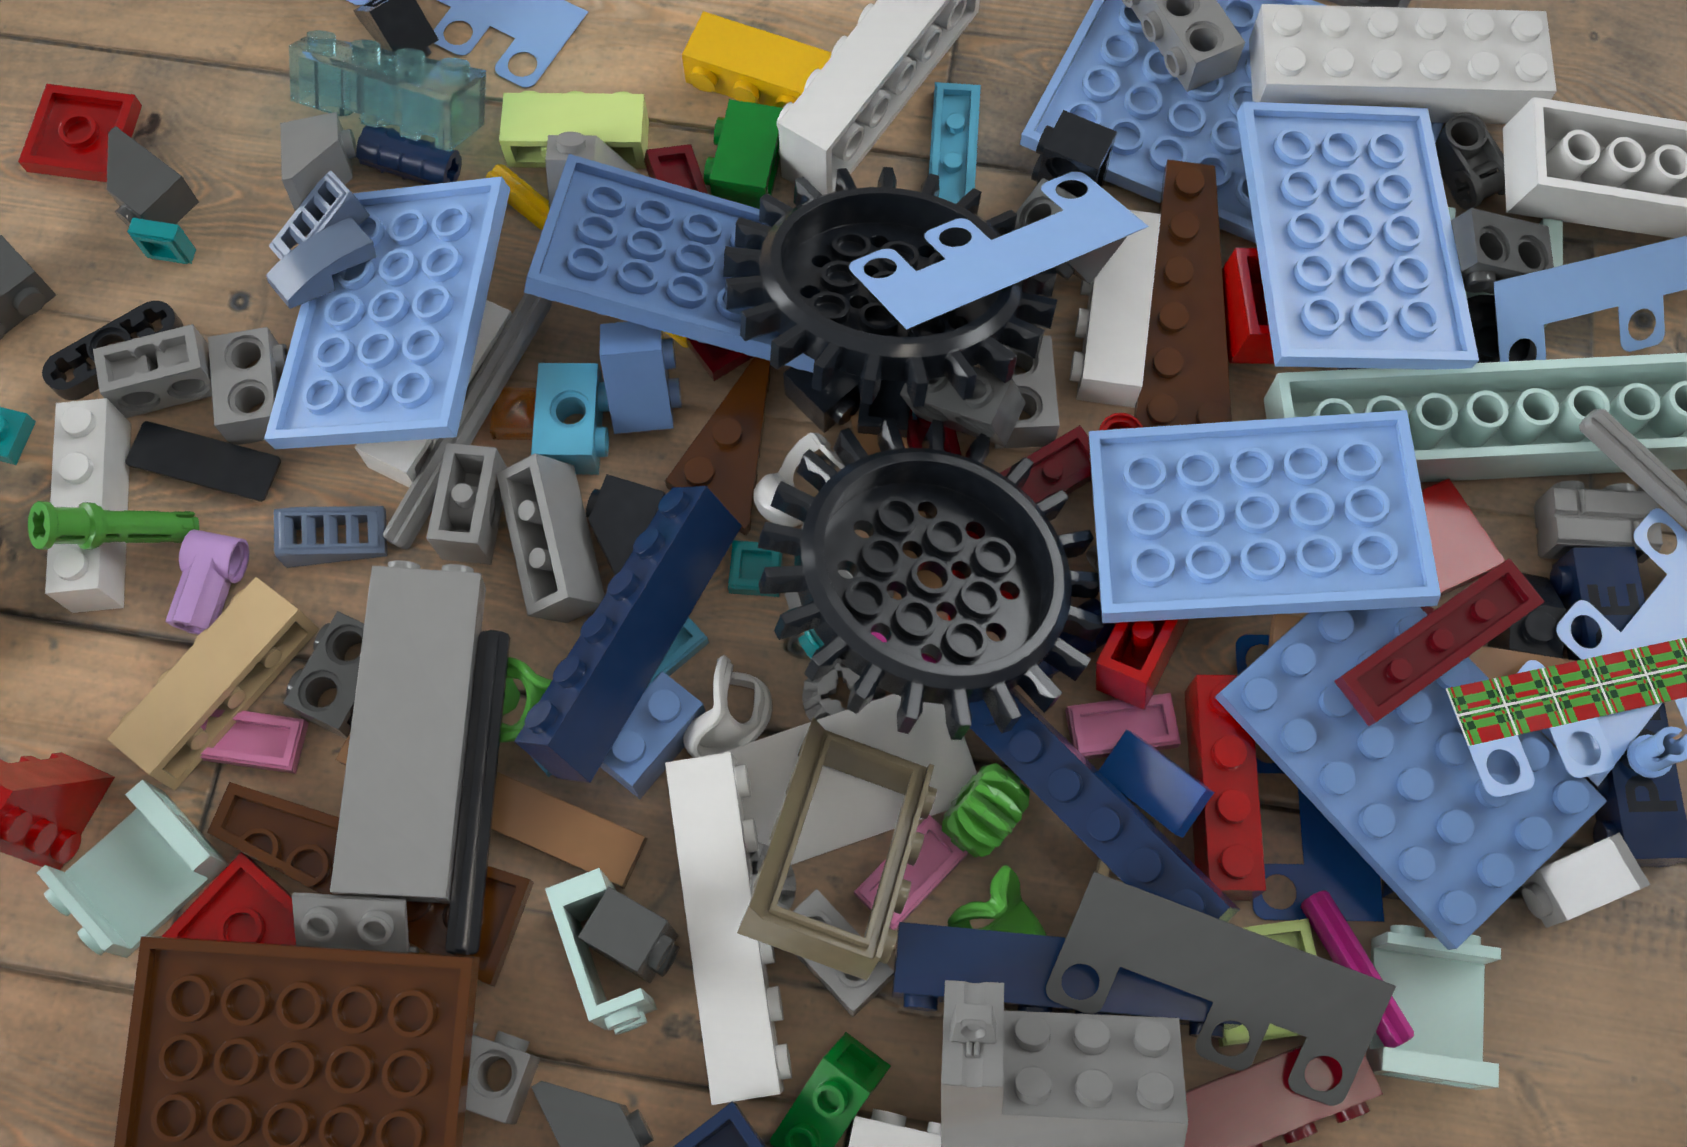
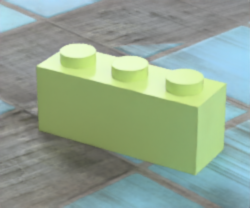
[499,91,649,169]

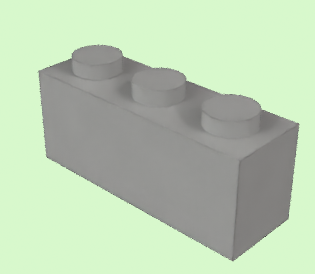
[496,453,605,623]

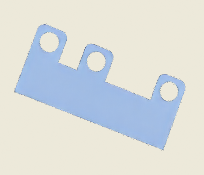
[346,0,588,88]
[849,172,1149,330]
[1517,508,1687,787]

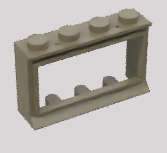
[737,717,937,980]

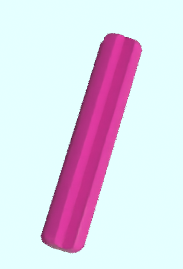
[1301,890,1414,1048]

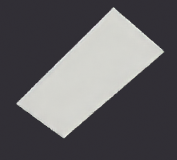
[718,694,977,875]

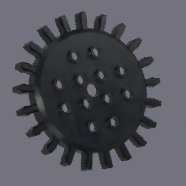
[723,167,1057,407]
[758,418,1105,740]

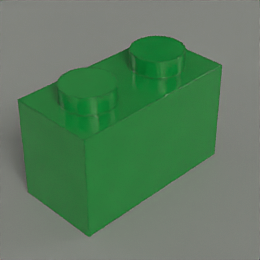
[704,99,783,209]

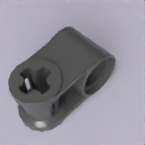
[1435,113,1505,210]

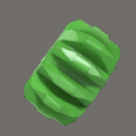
[941,763,1030,858]

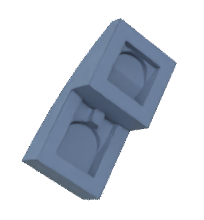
[266,217,376,309]

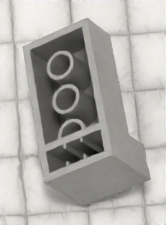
[941,980,1188,1147]

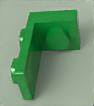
[770,1032,891,1147]

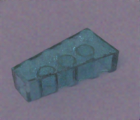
[289,30,486,152]

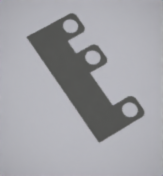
[1046,872,1396,1106]

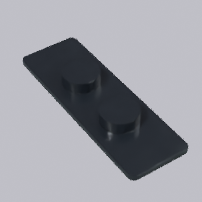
[125,421,281,502]

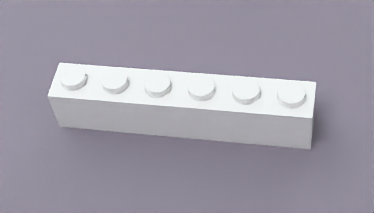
[665,752,792,1105]

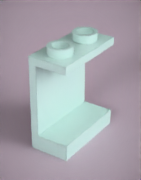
[37,779,229,958]
[545,868,657,1035]
[1366,925,1501,1090]

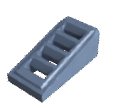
[269,171,370,260]
[274,506,388,568]

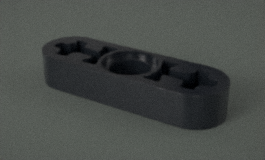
[42,301,183,400]

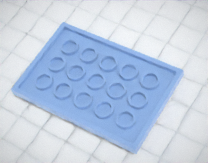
[1237,101,1479,370]
[264,176,510,450]
[1089,410,1441,623]

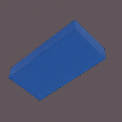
[1099,729,1214,837]

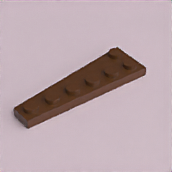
[1134,159,1232,427]
[207,782,534,987]

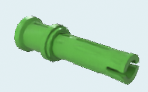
[28,501,199,550]

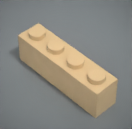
[107,577,319,791]

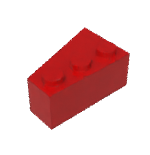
[0,752,115,870]

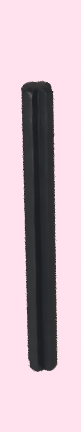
[445,630,510,956]

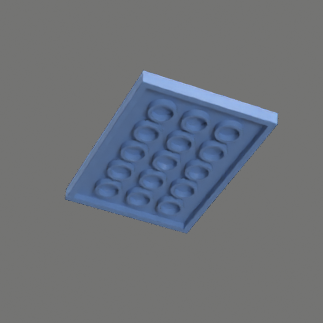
[524,154,815,373]
[1215,607,1607,950]

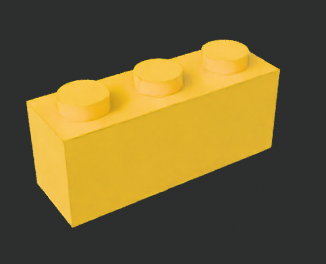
[682,11,832,108]

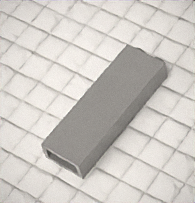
[330,560,486,904]

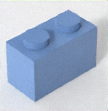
[599,321,682,434]
[600,671,706,799]

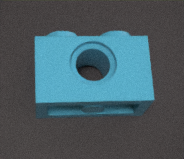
[531,363,610,475]

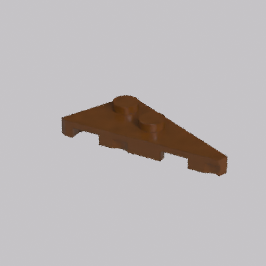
[665,357,771,536]

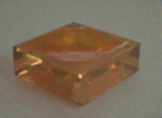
[490,388,536,440]

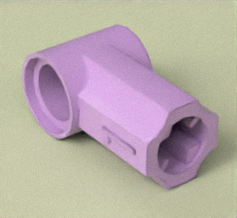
[165,529,249,635]

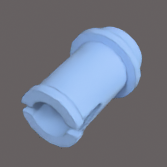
[1627,726,1687,778]

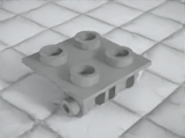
[292,892,420,953]

